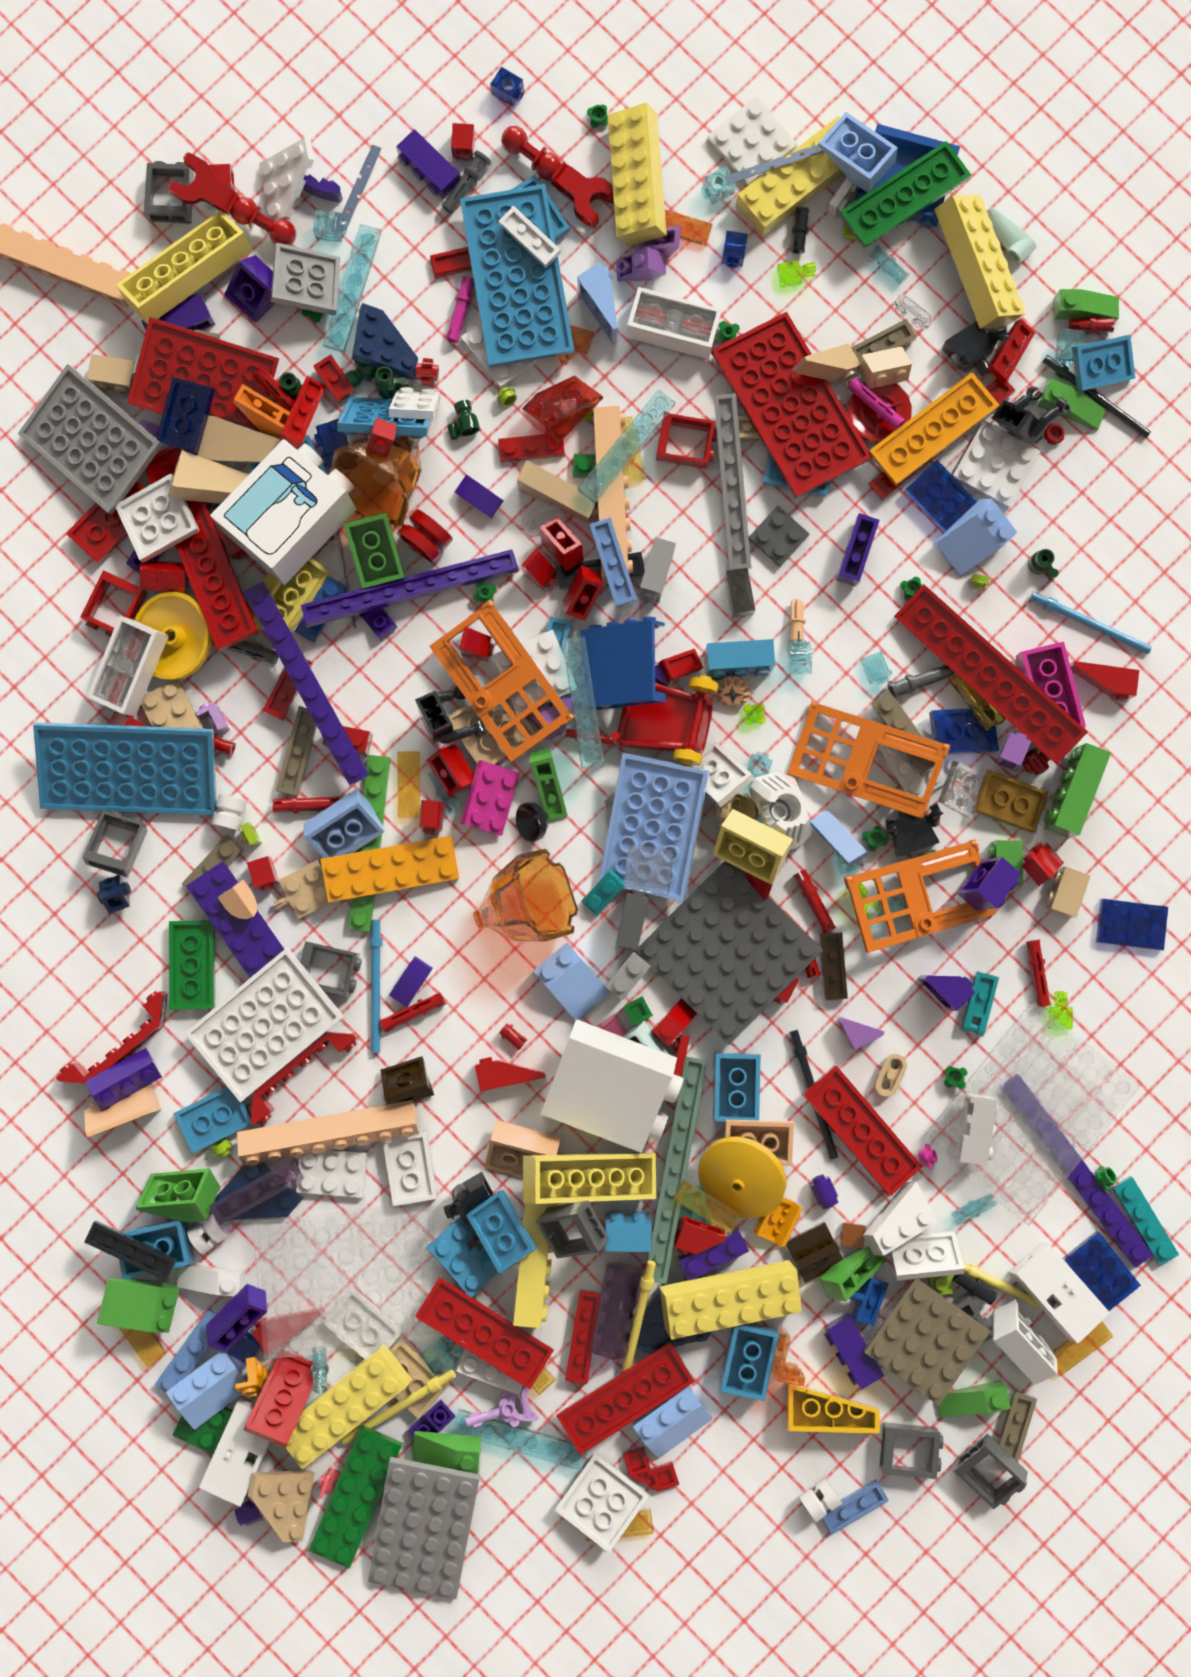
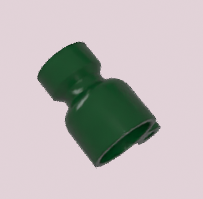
[345,360,377,389]
[375,366,408,399]
[273,372,302,401]
[447,400,481,440]
[1028,549,1059,580]

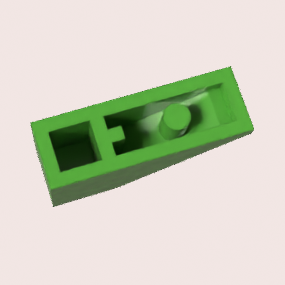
[1053,289,1119,319]
[1037,379,1106,430]
[528,748,568,821]
[819,1246,887,1302]
[937,1380,1011,1417]

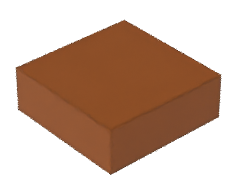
[840,1222,866,1248]

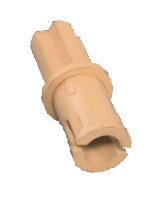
[788,599,806,643]

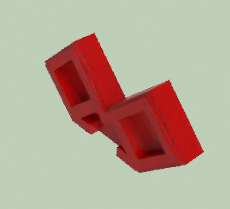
[623,1446,680,1492]

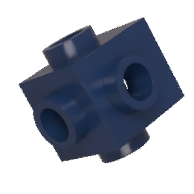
[97,875,132,914]

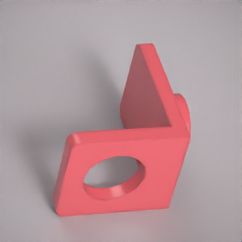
[318,1468,341,1499]

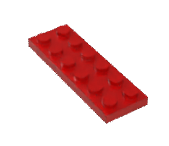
[802,1065,923,1197]
[415,1277,554,1390]
[556,1341,695,1455]

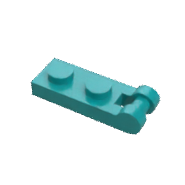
[961,971,999,1037]

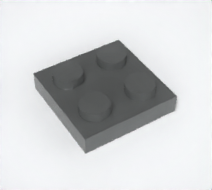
[749,505,810,567]

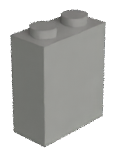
[639,537,676,603]
[605,952,651,1001]

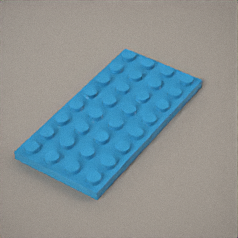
[460,184,574,368]
[33,722,217,815]

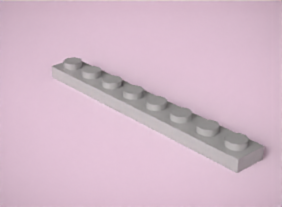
[714,393,752,571]

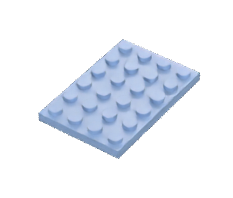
[599,753,710,902]

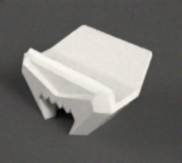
[748,772,813,850]

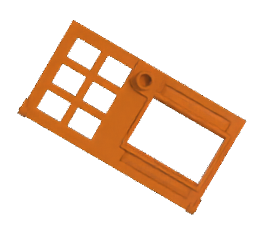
[429,600,575,762]
[787,701,951,819]
[844,839,996,953]

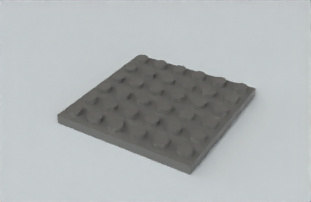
[635,861,823,1045]

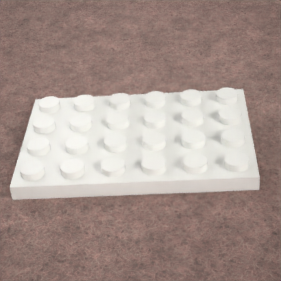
[184,948,344,1102]

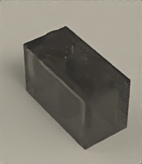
[724,567,755,619]

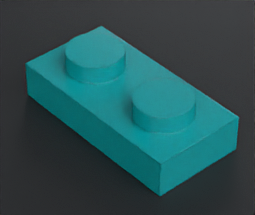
[581,869,627,916]

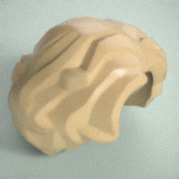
[715,793,758,826]

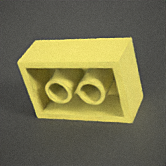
[712,809,793,885]

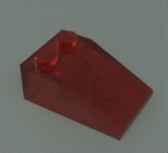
[522,375,603,444]

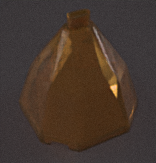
[329,435,422,527]
[473,849,578,942]

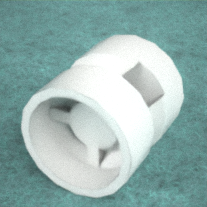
[211,794,247,831]
[187,1212,230,1254]
[800,1478,842,1522]

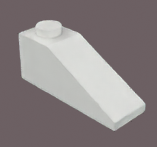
[176,1265,246,1297]

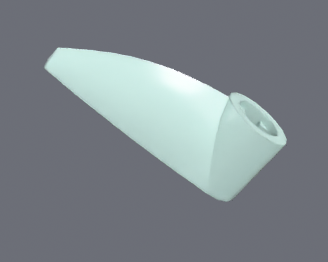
[988,207,1037,264]

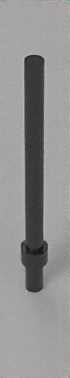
[1042,355,1152,438]
[789,1029,838,1160]

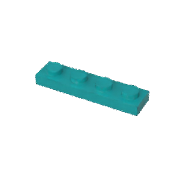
[1111,1176,1179,1266]

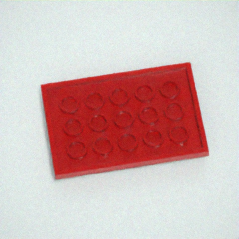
[127,317,279,432]

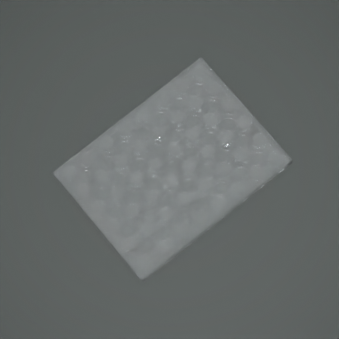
[921,1001,1141,1226]
[252,1200,445,1360]

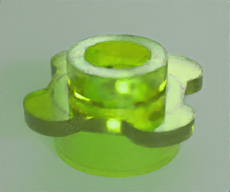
[743,703,766,725]

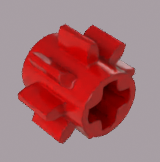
[416,358,439,386]
[1022,748,1051,775]

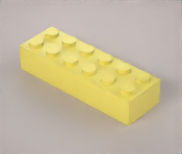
[608,102,667,247]
[736,116,844,237]
[934,195,1026,329]
[116,210,252,325]
[523,1152,656,1204]
[513,1203,558,1328]
[659,1260,802,1340]
[286,1344,412,1470]

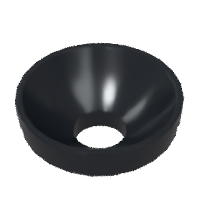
[515,802,549,842]

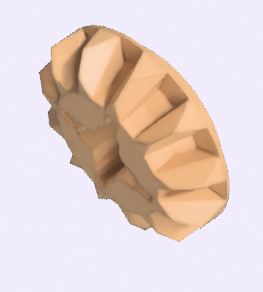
[716,676,751,709]

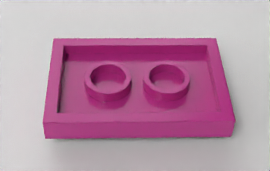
[461,760,520,836]

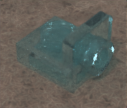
[860,651,893,685]

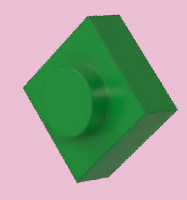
[573,454,596,478]
[623,996,653,1026]

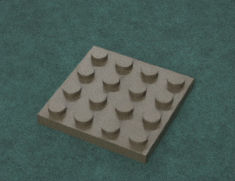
[863,1278,990,1406]

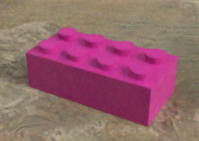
[1015,642,1086,728]

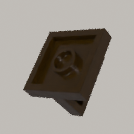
[380,1056,434,1105]
[786,1222,843,1283]

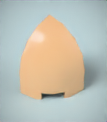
[217,880,257,919]

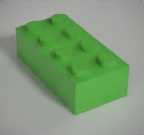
[1044,743,1111,838]

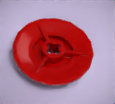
[847,382,912,442]

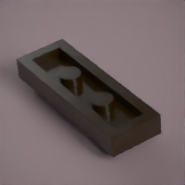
[819,932,848,1000]

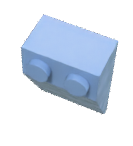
[818,112,898,193]
[577,263,617,345]
[934,499,1018,576]
[533,942,610,1021]

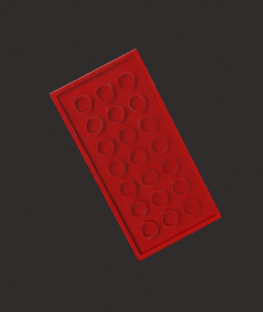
[711,311,872,499]

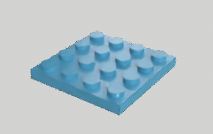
[337,397,432,439]

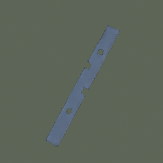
[333,144,382,238]
[725,145,824,185]
[338,529,356,628]

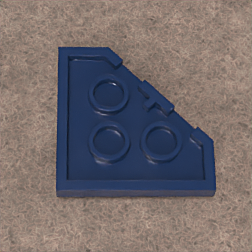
[351,303,418,380]
[211,1162,303,1221]
[625,1283,712,1353]

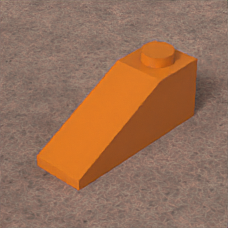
[233,384,290,438]

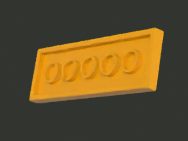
[869,373,999,486]
[320,835,460,903]

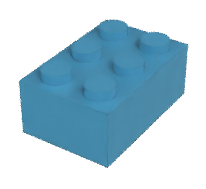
[704,639,775,680]
[713,1052,761,1122]
[605,1211,652,1252]
[119,1219,195,1279]
[719,1323,779,1401]

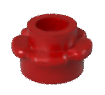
[1043,424,1065,445]

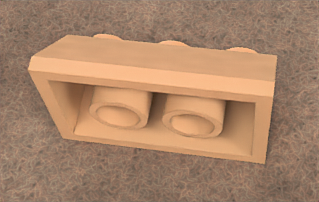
[84,1085,161,1138]
[484,1120,561,1178]
[723,1120,794,1166]

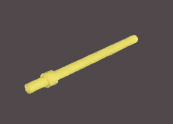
[621,1260,656,1372]
[963,1262,1053,1310]
[341,1369,456,1445]

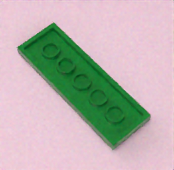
[839,141,971,249]
[308,1425,403,1569]

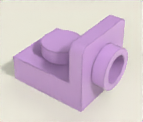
[195,702,230,733]

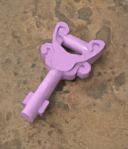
[465,1386,539,1428]

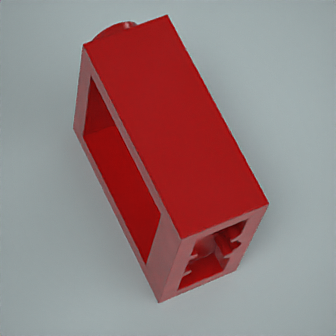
[656,412,717,469]
[80,570,148,637]

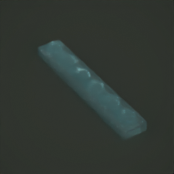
[323,223,382,353]
[578,389,676,504]
[562,636,604,769]
[452,1409,587,1471]

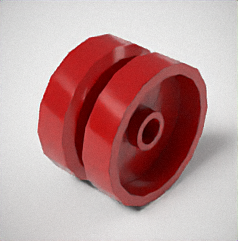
[397,509,453,563]

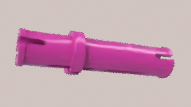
[445,276,475,343]
[847,377,905,430]

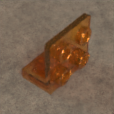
[772,1328,806,1387]

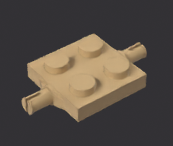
[273,860,331,919]

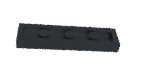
[556,552,645,589]
[84,1220,177,1281]

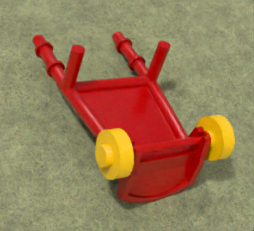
[565,667,719,767]

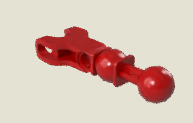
[501,126,614,228]
[167,152,297,246]

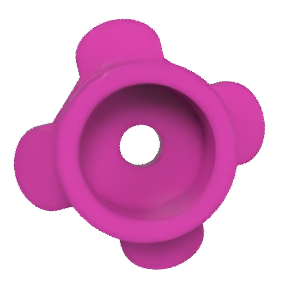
[918,1143,937,1170]

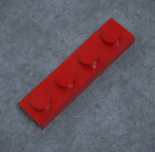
[278,376,326,449]
[565,1289,602,1384]

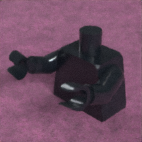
[942,321,1011,376]
[991,386,1070,445]
[415,686,485,744]
[885,803,944,857]
[443,1172,494,1252]

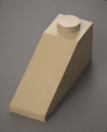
[792,343,861,382]

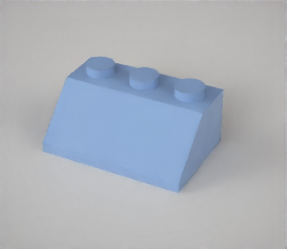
[304,789,385,858]
[166,1351,248,1430]
[633,1385,713,1458]

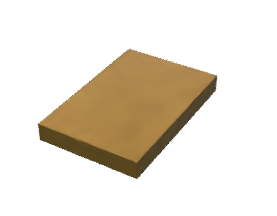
[973,770,1048,833]

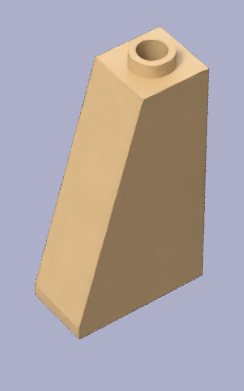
[197,416,282,462]
[167,450,249,504]
[517,460,599,523]

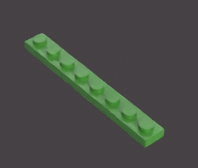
[348,755,391,932]

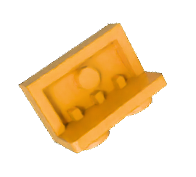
[753,1197,803,1248]
[235,1357,269,1400]

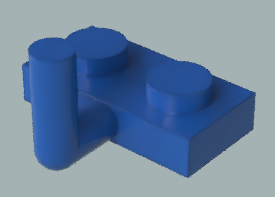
[849,1277,889,1326]

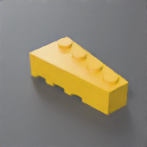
[786,1382,880,1434]

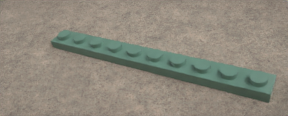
[646,1056,707,1284]

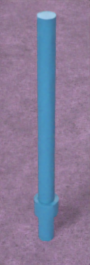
[1029,591,1152,654]
[369,920,383,1053]

